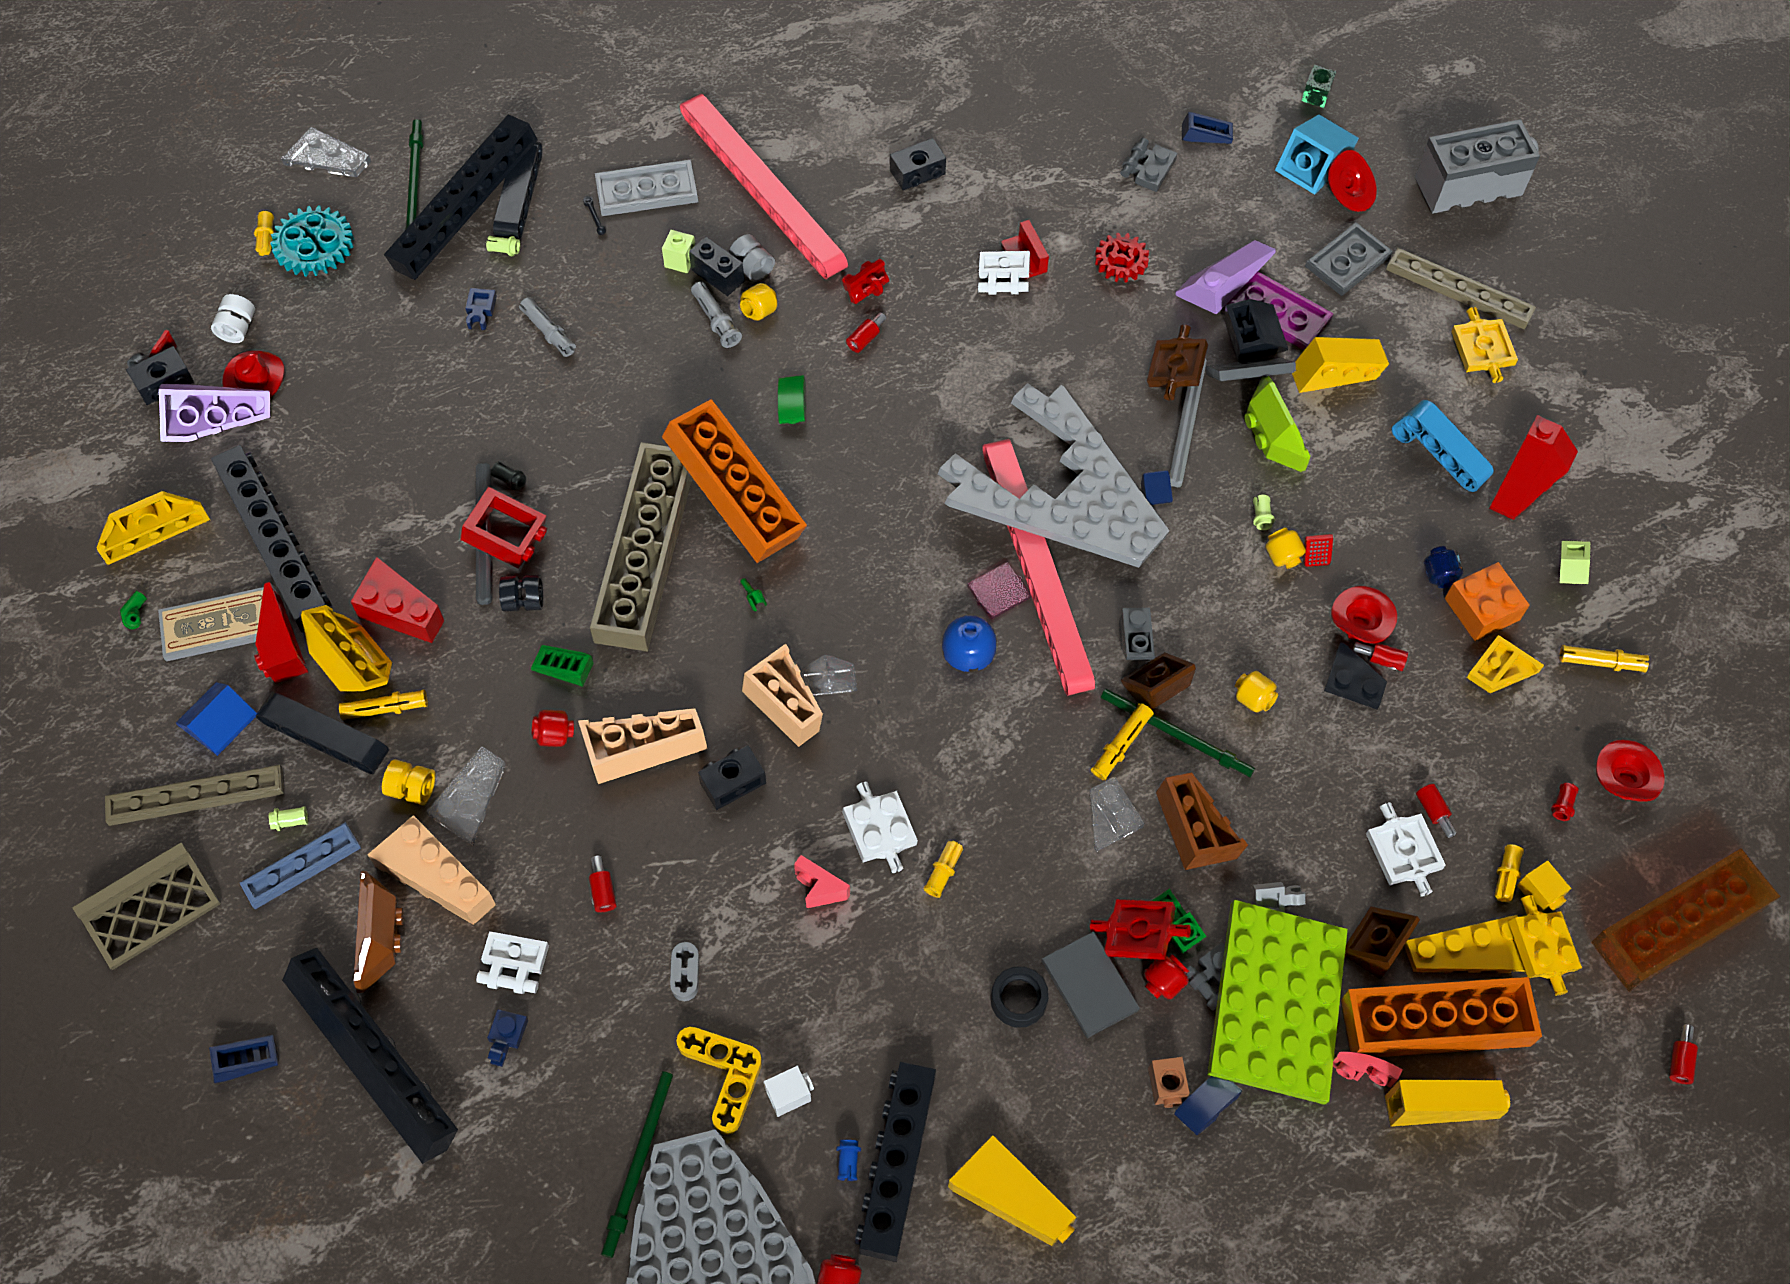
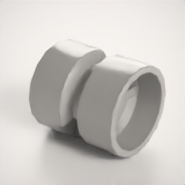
[729,234,775,282]

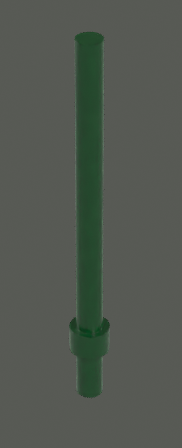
[406,119,424,229]
[1101,688,1255,778]
[601,1071,673,1258]

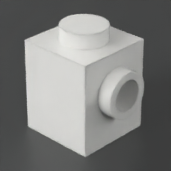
[763,1066,814,1117]

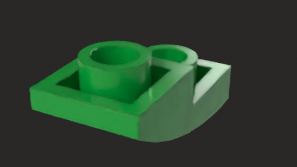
[778,375,806,424]
[1151,888,1207,953]

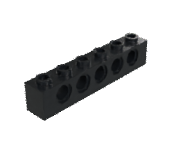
[855,1062,936,1262]

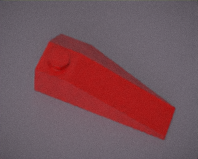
[1489,415,1578,520]

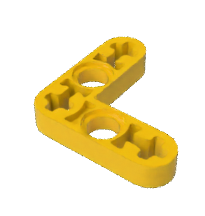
[676,1027,762,1135]

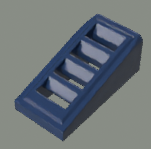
[1182,112,1233,144]
[209,1035,278,1083]

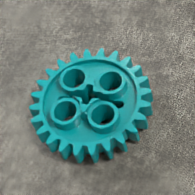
[270,205,354,277]

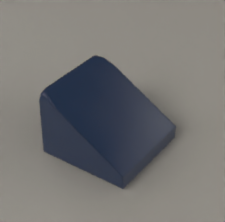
[1141,470,1173,505]

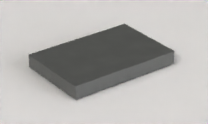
[1305,223,1393,296]
[1206,357,1296,381]
[1042,931,1140,1038]

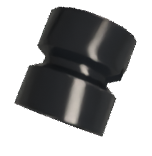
[499,575,543,612]

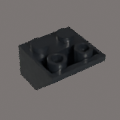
[1224,299,1288,362]

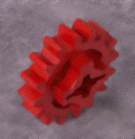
[1095,233,1149,283]

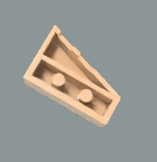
[742,644,823,747]

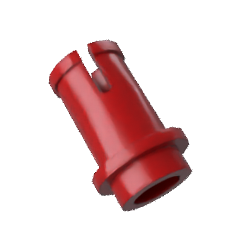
[1551,783,1579,821]

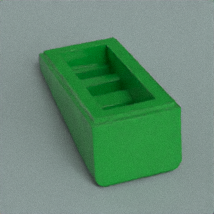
[531,645,594,687]

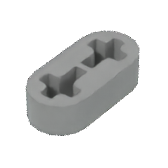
[670,942,700,1001]

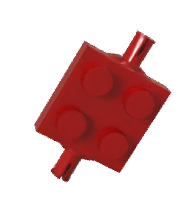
[1090,899,1191,960]

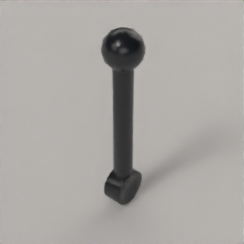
[583,196,606,235]

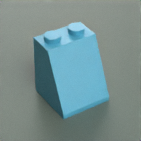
[1275,115,1359,195]

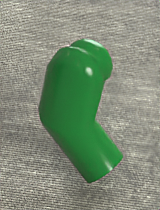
[120,591,147,629]

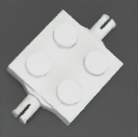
[842,782,918,873]
[1366,802,1446,896]

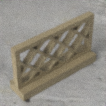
[72,843,221,970]

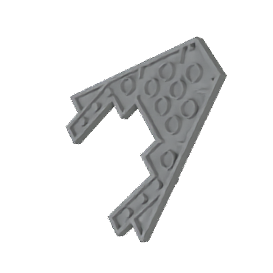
[938,383,1169,568]

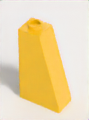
[1385,1080,1510,1126]
[948,1136,1076,1246]

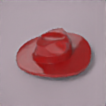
[1328,150,1377,212]
[222,351,285,398]
[1331,586,1397,644]
[1596,740,1665,802]

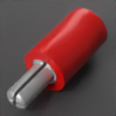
[846,313,886,353]
[1353,642,1408,672]
[1416,784,1456,838]
[589,856,617,912]
[1669,1025,1698,1084]

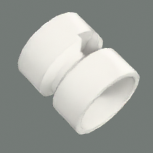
[211,294,255,343]

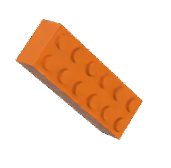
[662,399,807,563]
[1341,977,1542,1057]

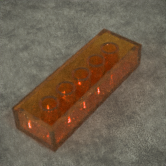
[1591,848,1781,992]

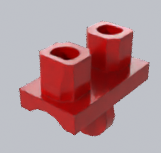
[842,258,889,304]

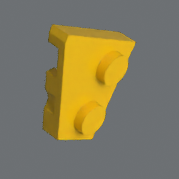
[1467,635,1544,693]

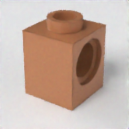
[1148,1057,1190,1108]

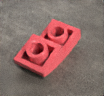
[1333,1052,1403,1088]

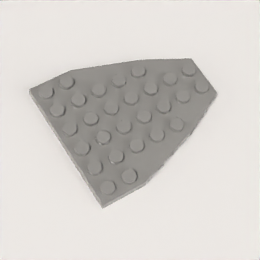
[626,1129,815,1284]

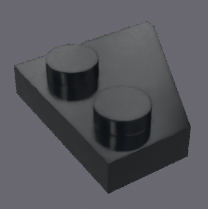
[1324,642,1387,710]

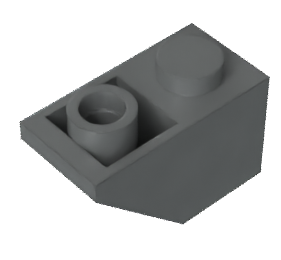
[1119,608,1155,660]

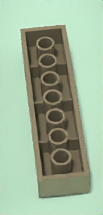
[590,442,692,652]

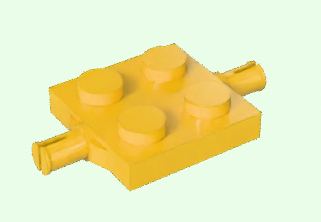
[1451,307,1518,383]
[1508,895,1582,996]

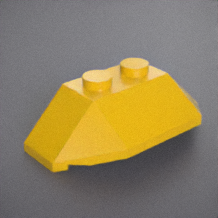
[96,491,210,565]
[301,605,392,691]

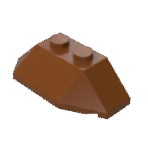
[353,871,403,993]

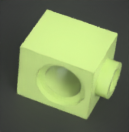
[662,230,695,273]
[1560,541,1590,584]

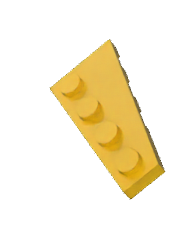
[1404,915,1526,974]

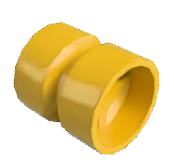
[382,759,436,805]

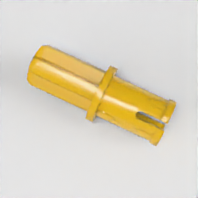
[254,211,275,256]
[923,841,963,898]
[1495,844,1524,902]

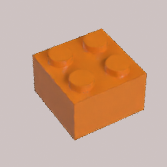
[1444,562,1530,641]

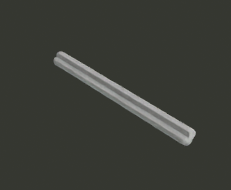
[1169,358,1207,488]

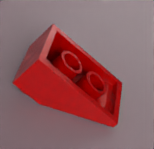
[254,582,309,684]

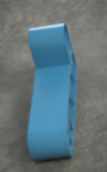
[1392,400,1494,492]

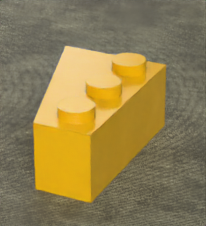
[1292,337,1389,393]

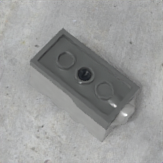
[1415,119,1540,214]

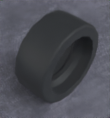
[991,966,1049,1028]

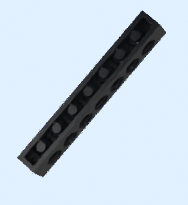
[384,114,538,280]
[210,445,332,632]

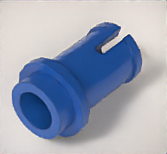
[836,1140,861,1181]

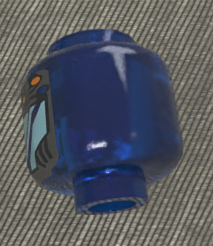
[1424,546,1463,588]

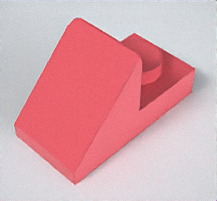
[794,855,850,908]

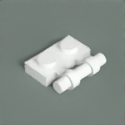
[978,251,1030,295]
[477,931,549,994]

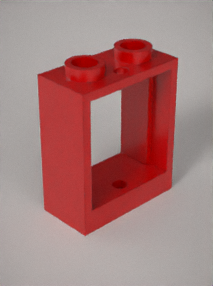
[460,487,548,569]

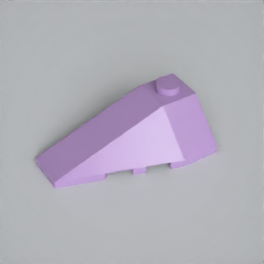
[1176,240,1276,314]
[159,384,270,442]

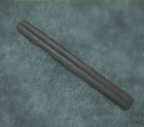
[476,463,492,605]

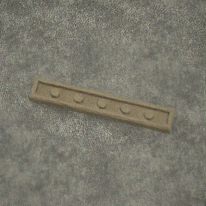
[1386,247,1536,330]
[105,765,284,826]

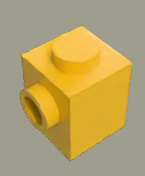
[1517,861,1572,912]

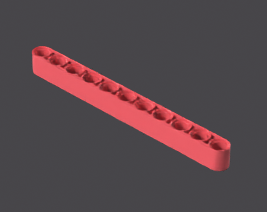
[680,94,848,279]
[982,439,1095,696]

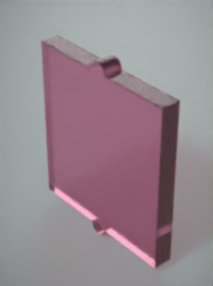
[967,562,1031,620]

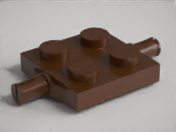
[1147,324,1208,401]

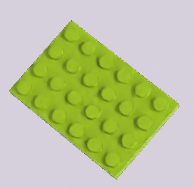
[1207,900,1348,1105]

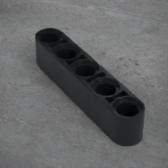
[493,142,542,240]
[255,692,389,775]

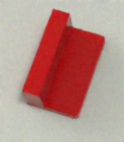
[1001,220,1049,280]

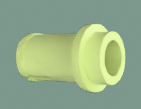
[486,235,520,256]
[1253,495,1275,530]
[269,806,308,831]

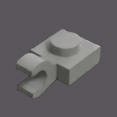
[1253,882,1305,913]

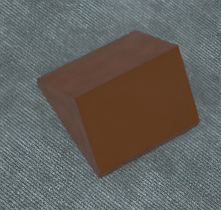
[1121,652,1196,710]
[1345,907,1420,979]

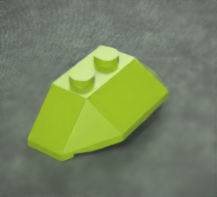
[1245,376,1311,472]

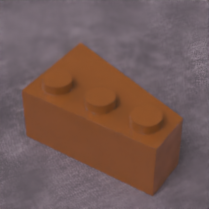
[1156,772,1248,870]

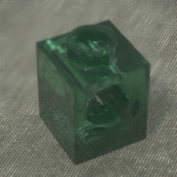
[1302,65,1337,108]

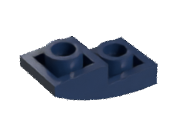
[1174,1076,1242,1135]

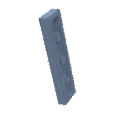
[240,822,361,909]

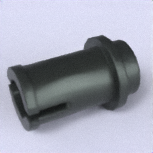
[491,461,526,490]

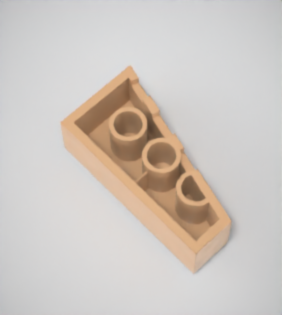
[578,709,707,784]
[367,815,496,925]

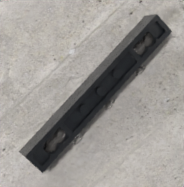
[282,947,458,1164]

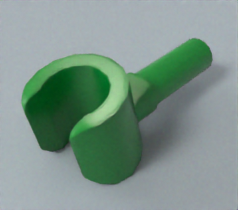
[740,578,767,611]

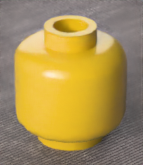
[740,283,777,321]
[1265,527,1306,569]
[1235,671,1278,713]

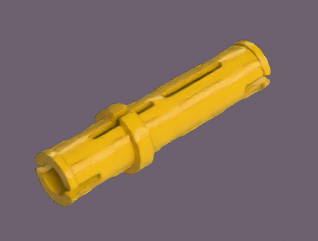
[1559,645,1649,673]
[339,689,428,721]
[1091,703,1154,781]

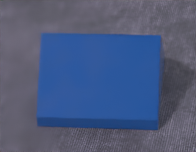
[176,682,257,756]

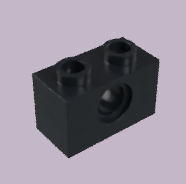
[890,138,946,190]
[689,237,745,297]
[125,346,194,405]
[698,745,766,810]

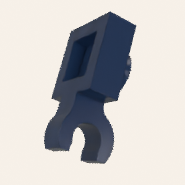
[487,1010,528,1067]

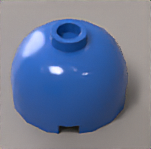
[942,615,997,672]

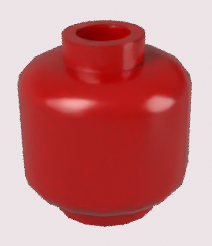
[532,710,574,747]
[1144,954,1189,999]
[817,1254,862,1284]

